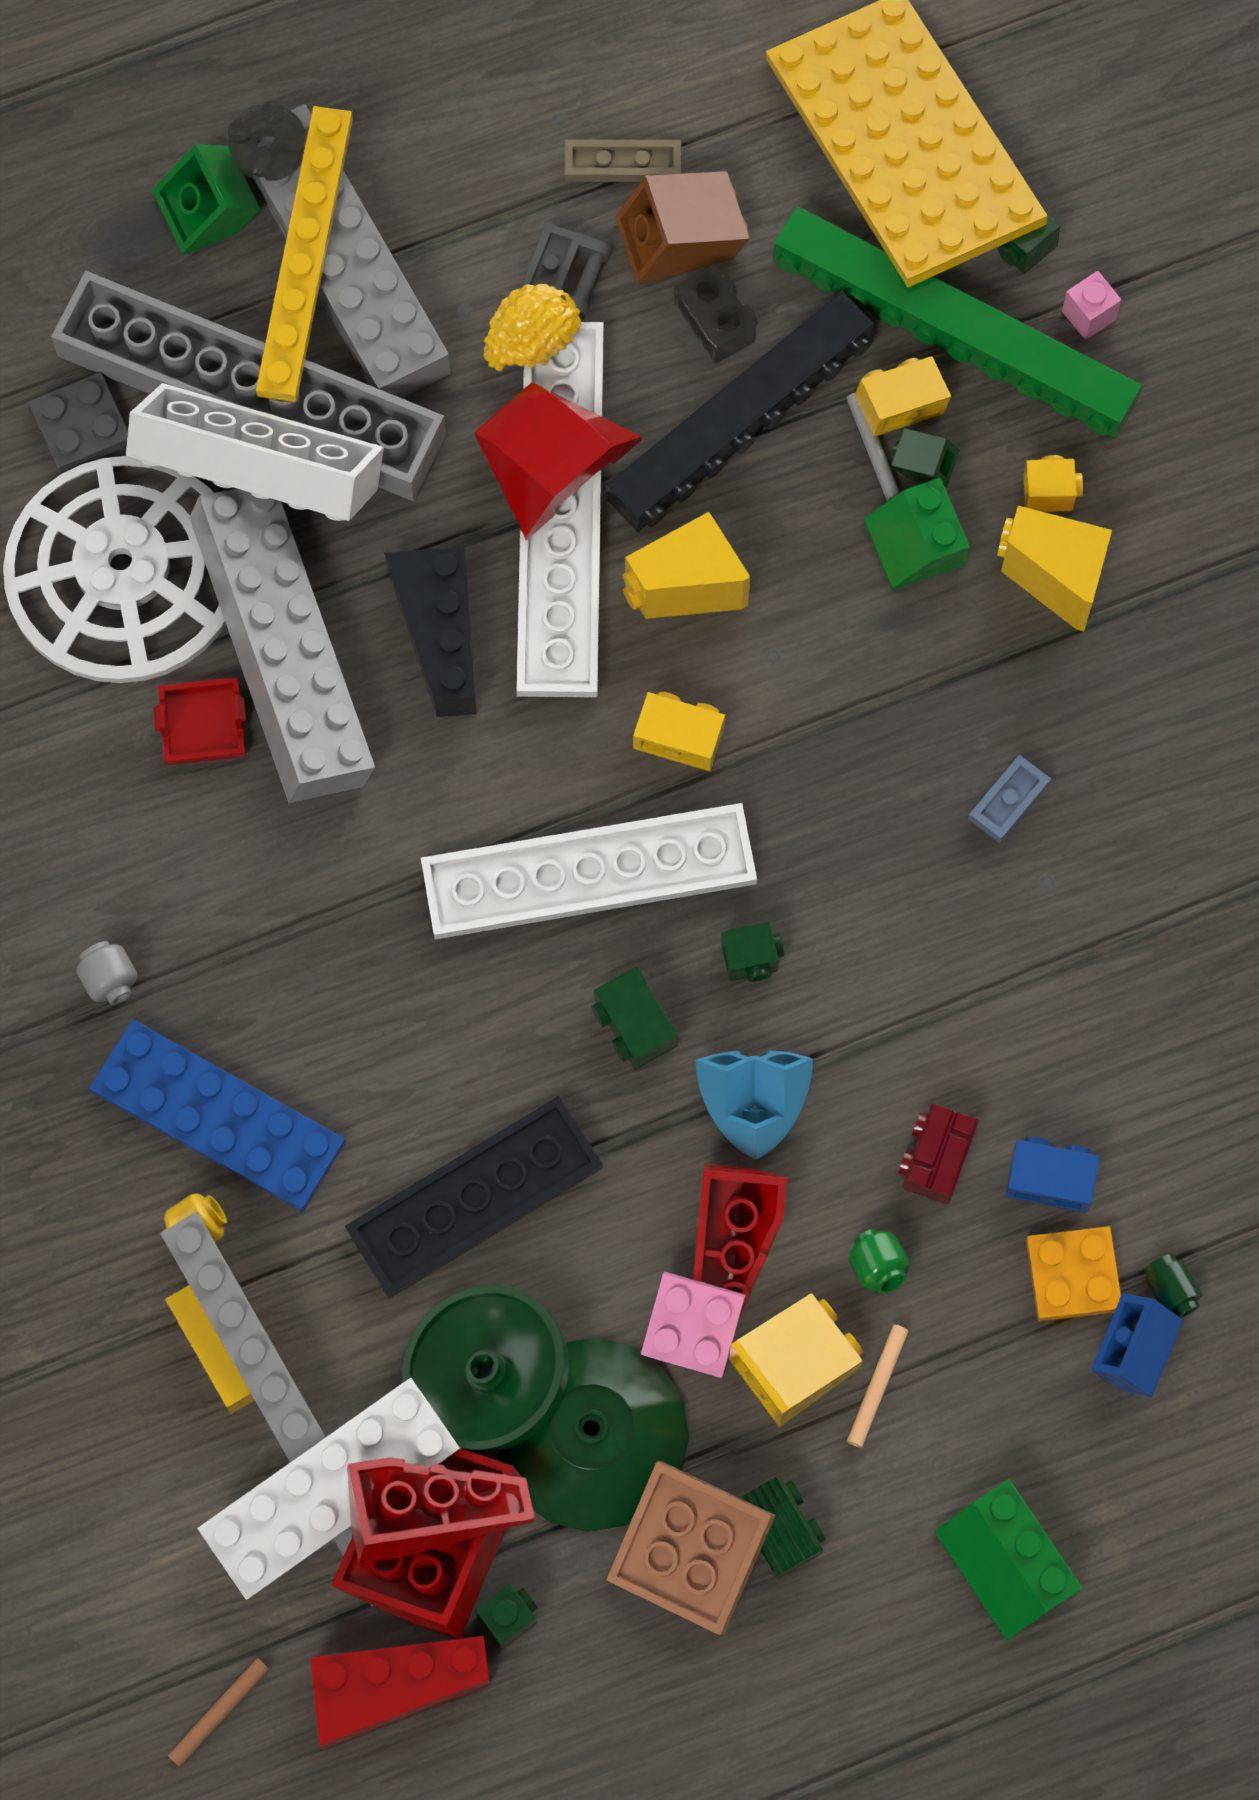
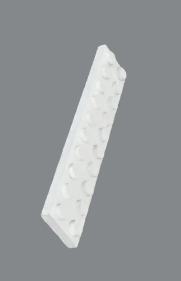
[517,322,604,697]

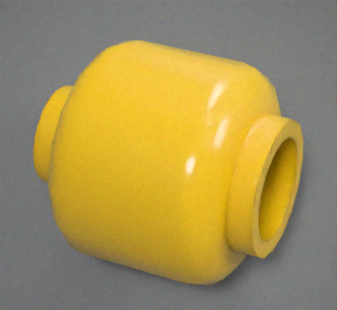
[162,1193,227,1243]

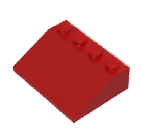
[331,1449,521,1639]

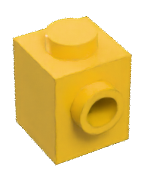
[1023,455,1083,512]

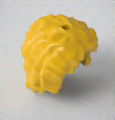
[483,284,581,371]

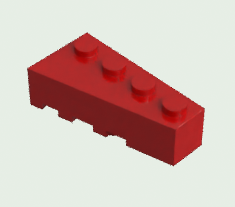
[310,1636,490,1750]

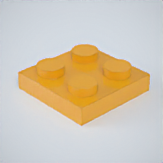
[1026,1226,1121,1321]

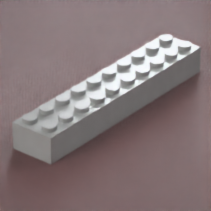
[51,270,446,502]

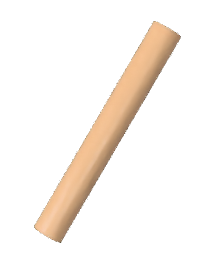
[846,1324,909,1448]

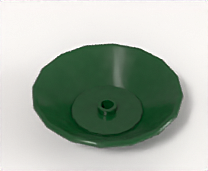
[498,1338,690,1532]

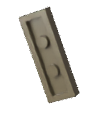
[565,140,681,182]

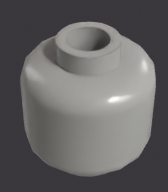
[76,941,138,1005]

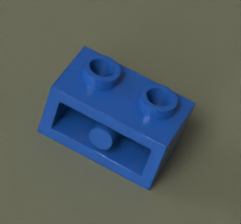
[1005,1137,1100,1213]
[1091,1293,1183,1397]

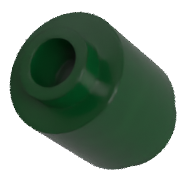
[1144,1253,1203,1318]

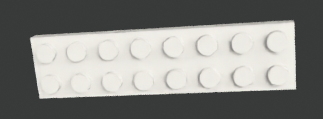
[421,803,757,939]

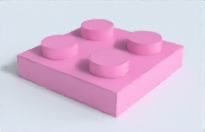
[641,1271,745,1378]

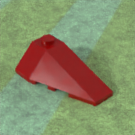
[693,1163,787,1319]
[347,1457,535,1564]

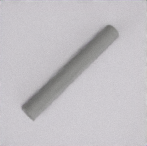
[846,392,900,502]

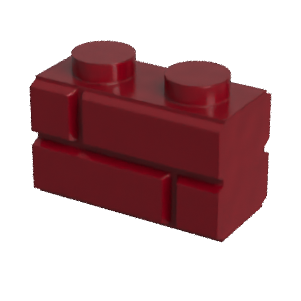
[898,1104,979,1204]

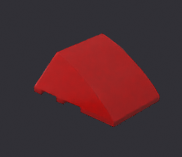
[474,382,642,541]

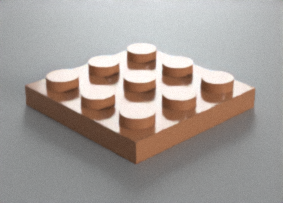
[606,1461,775,1635]

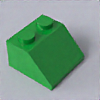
[152,144,261,254]
[863,478,970,591]

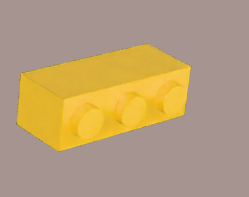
[165,1285,255,1414]

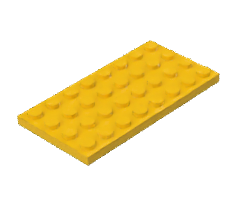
[766,0,1047,287]

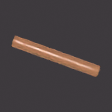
[167,1658,269,1767]

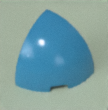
[695,1050,813,1159]

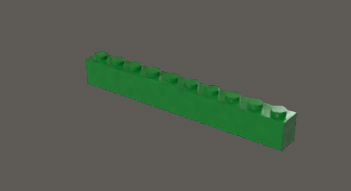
[773,206,1142,439]

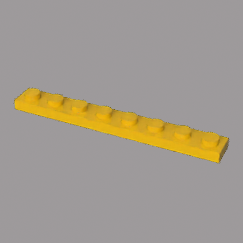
[256,106,353,402]

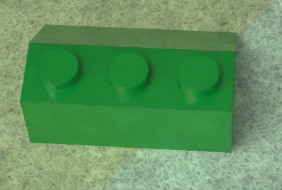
[934,1479,1082,1641]

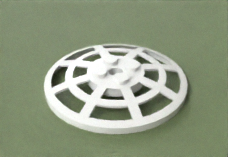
[3,456,226,683]

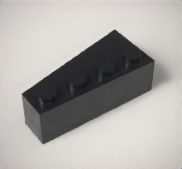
[384,547,477,717]

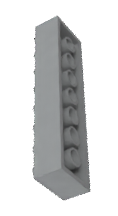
[236,104,451,398]
[189,489,375,803]

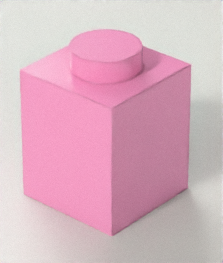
[1062,271,1122,341]

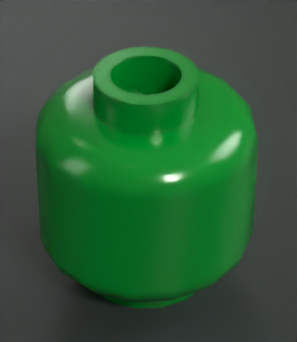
[848,1229,911,1294]

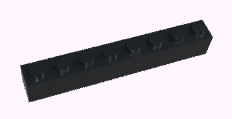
[606,291,874,533]

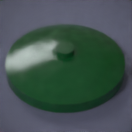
[402,1285,569,1454]

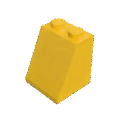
[997,506,1112,632]
[622,512,750,619]
[729,1293,863,1428]

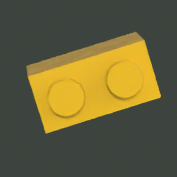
[855,356,951,436]
[633,692,725,771]

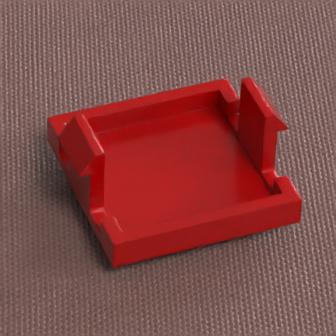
[153,677,246,765]

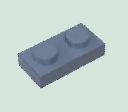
[968,755,1051,843]

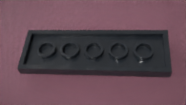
[345,1096,603,1299]

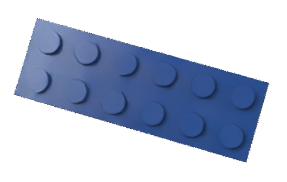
[89,1019,346,1213]

